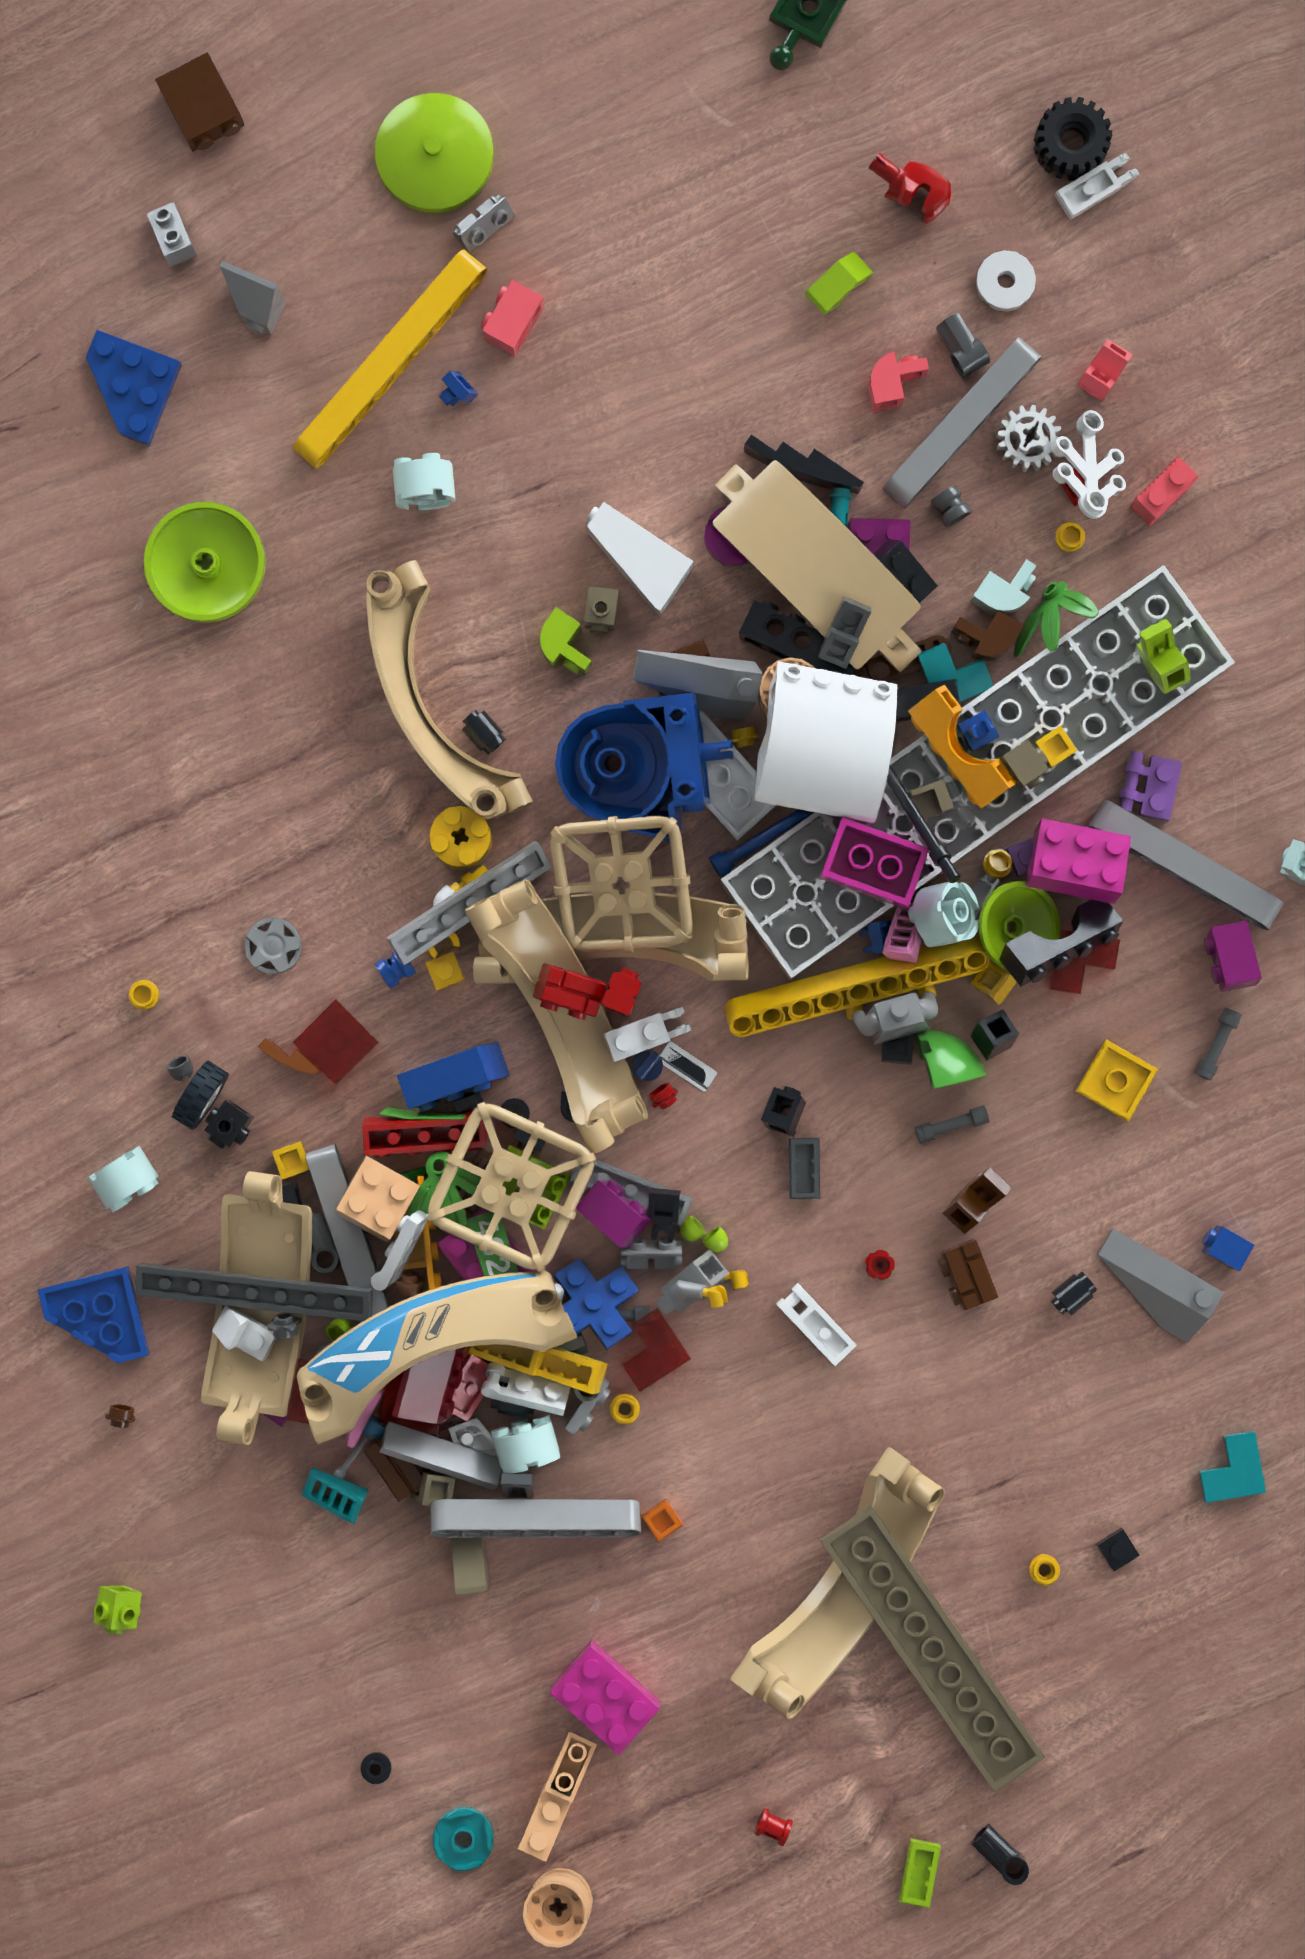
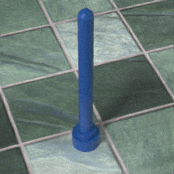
[709,809,815,878]

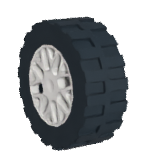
[172,1061,229,1130]

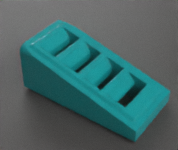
[302,1467,368,1524]

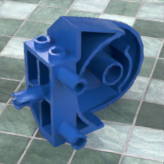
[555,693,734,842]

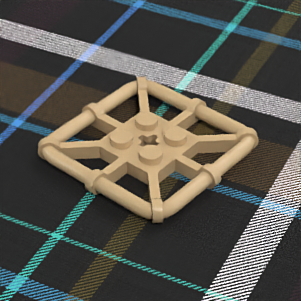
[550,816,693,953]
[426,1102,596,1272]

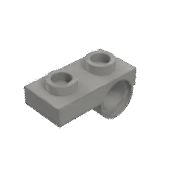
[146,202,197,267]
[564,1378,611,1435]

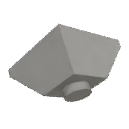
[220,261,286,335]

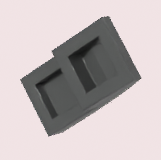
[818,596,872,669]

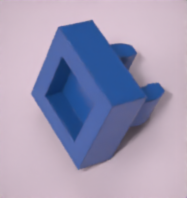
[439,371,478,406]
[957,710,1000,752]
[859,921,891,954]

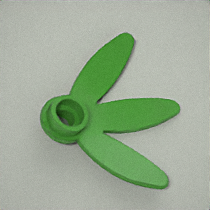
[1014,581,1099,657]
[408,1151,482,1239]

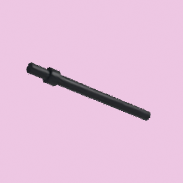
[886,765,961,883]

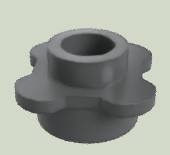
[267,1313,302,1339]

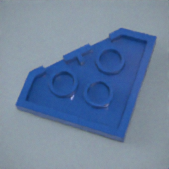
[86,330,182,446]
[38,1266,150,1363]

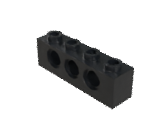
[739,600,857,675]

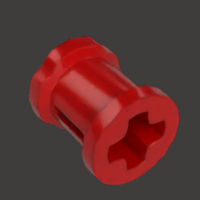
[754,1808,793,1847]

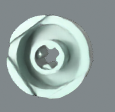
[393,453,456,510]
[908,882,979,947]
[87,1145,159,1212]
[491,1414,560,1474]

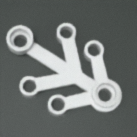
[1051,410,1126,519]

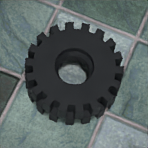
[1034,97,1112,181]

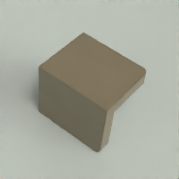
[908,779,954,820]
[411,1472,456,1506]

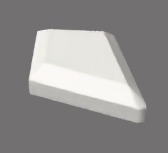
[448,1417,497,1456]

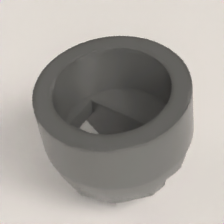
[167,1055,193,1082]

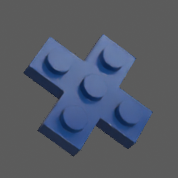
[554,1258,639,1351]

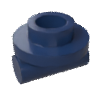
[633,1050,663,1081]

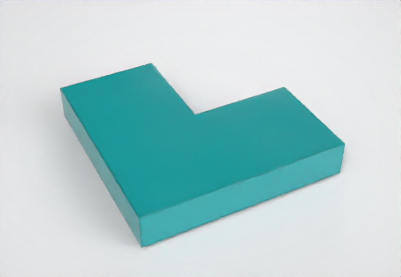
[917,643,994,702]
[1199,1431,1266,1503]

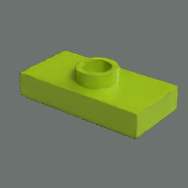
[899,1838,941,1908]

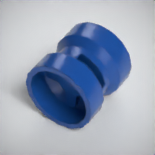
[375,952,416,989]

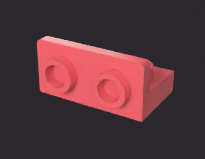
[452,1354,489,1422]

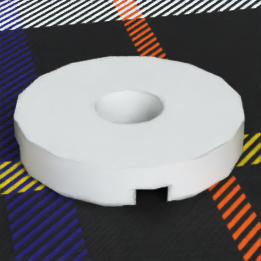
[975,250,1036,312]

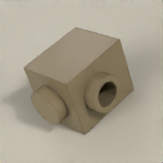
[584,586,619,634]
[1000,739,1049,790]

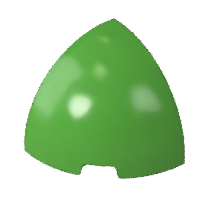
[915,1029,987,1089]

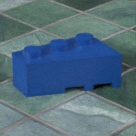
[397,1042,510,1112]

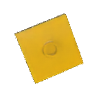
[1075,1039,1159,1122]

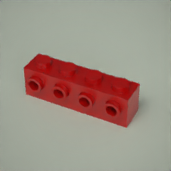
[362,1110,488,1158]

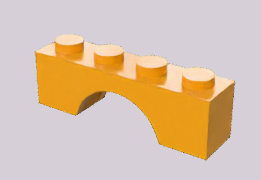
[908,685,1018,809]

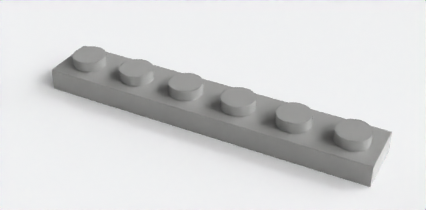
[386,841,552,965]

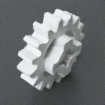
[996,405,1062,472]

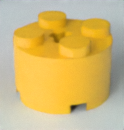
[430,806,492,870]

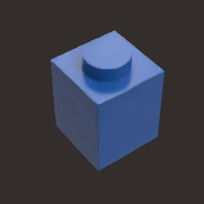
[1202,1225,1254,1271]

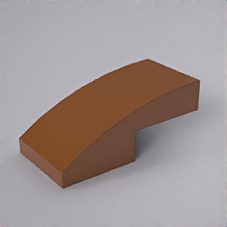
[258,1038,322,1075]

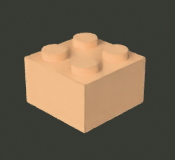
[333,1156,420,1242]

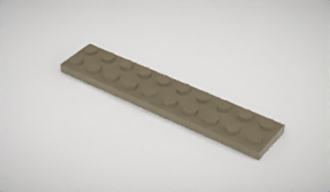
[820,1505,1045,1792]

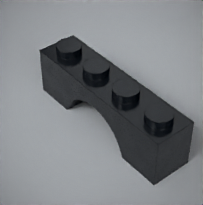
[999,900,1123,987]

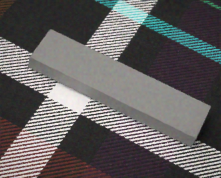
[570,1159,693,1226]
[379,1421,502,1491]

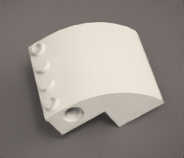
[755,662,897,823]

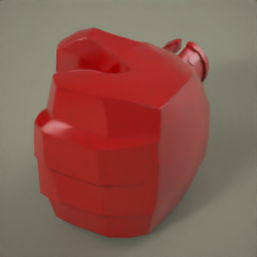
[868,152,951,224]

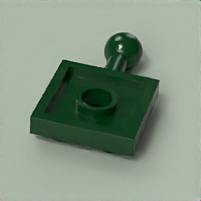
[769,0,848,70]

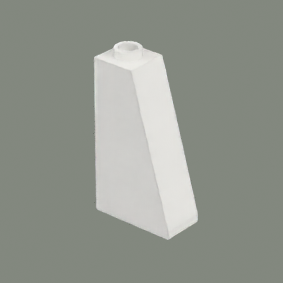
[586,502,694,616]

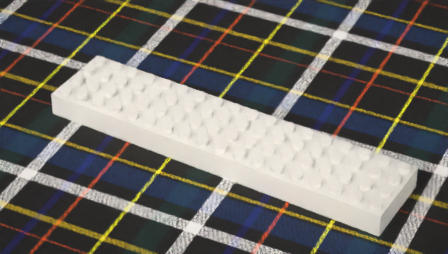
[720,565,1235,980]

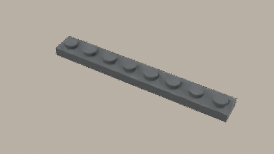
[136,1263,373,1321]

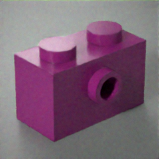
[1204,921,1262,992]
[576,1179,651,1248]

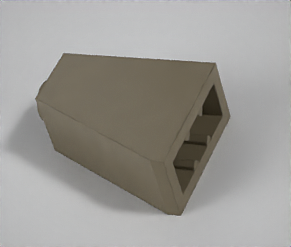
[451,1538,490,1595]

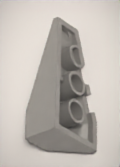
[633,650,763,720]
[1097,1228,1224,1343]

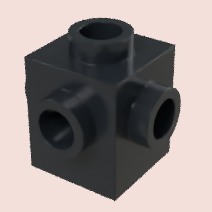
[204,1100,254,1149]

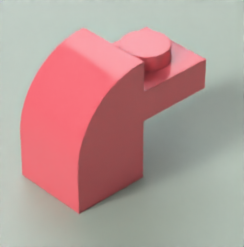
[1077,339,1133,401]
[868,351,929,412]

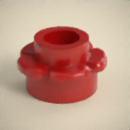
[649,1082,678,1110]
[865,1250,895,1280]

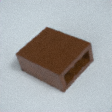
[155,52,245,152]

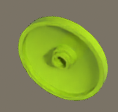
[375,93,494,213]
[144,502,266,623]

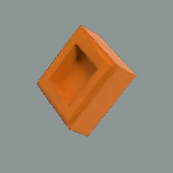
[641,1499,683,1542]

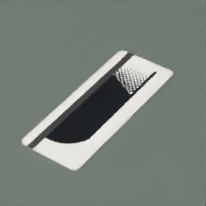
[660,1041,717,1092]

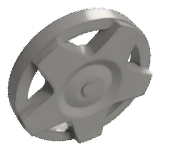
[245,918,302,974]

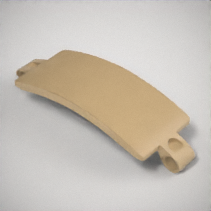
[713,460,922,672]
[201,1171,312,1445]

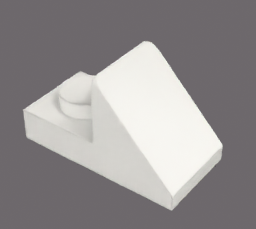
[212,1306,277,1361]

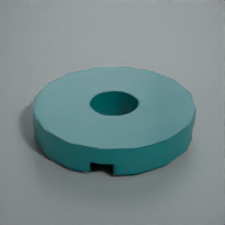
[433,1807,494,1871]

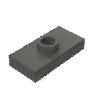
[789,1138,820,1199]
[501,1472,534,1499]

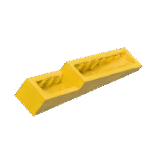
[468,1344,608,1395]

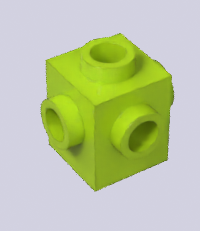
[94,1585,142,1634]

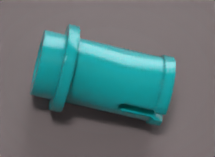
[829,488,852,526]

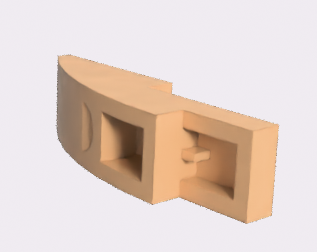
[517,1732,597,1862]

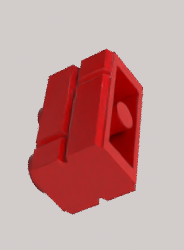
[533,963,607,1020]
[601,968,642,1017]

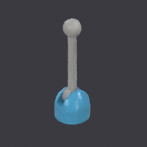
[334,1414,387,1479]

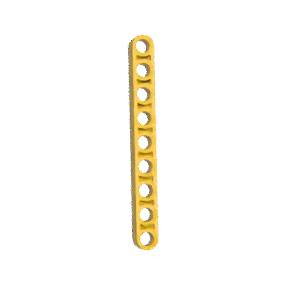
[293,249,487,469]
[724,934,990,1037]

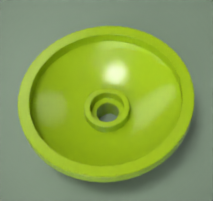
[979,881,1061,970]

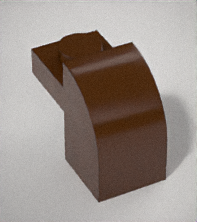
[951,611,1024,661]
[942,1167,1012,1234]

